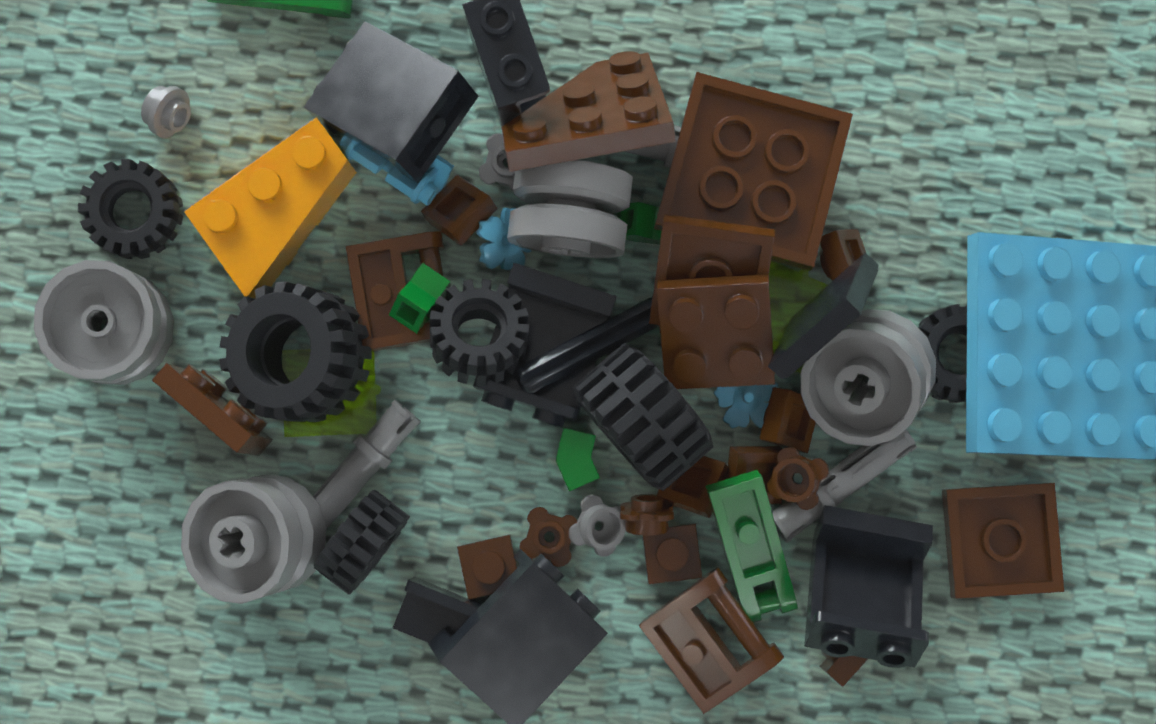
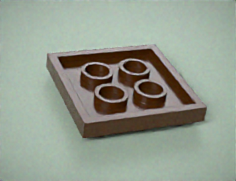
[654,72,853,271]

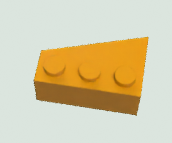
[184,117,357,299]

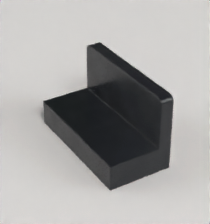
[393,577,482,643]

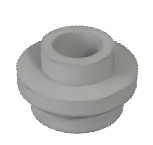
[141,86,191,138]

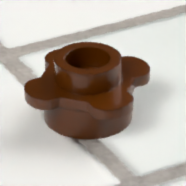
[767,447,829,510]
[620,494,674,536]
[520,507,577,567]

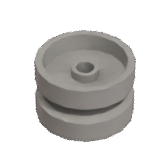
[507,160,633,258]
[33,260,174,385]
[801,309,936,446]
[181,474,326,604]

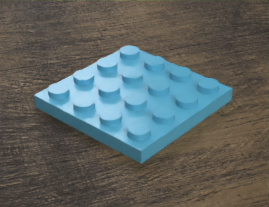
[966,232,1156,460]

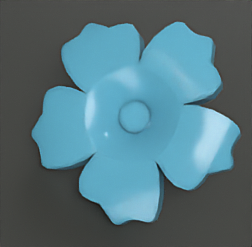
[476,207,532,270]
[714,382,778,429]

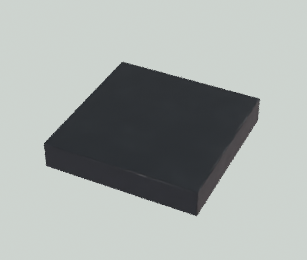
[768,252,879,379]

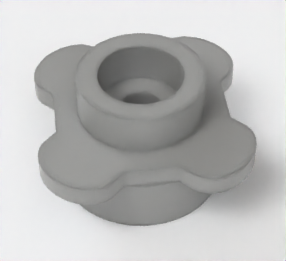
[479,133,515,191]
[569,495,625,557]

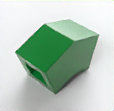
[617,202,662,245]
[389,263,451,334]
[556,428,600,492]

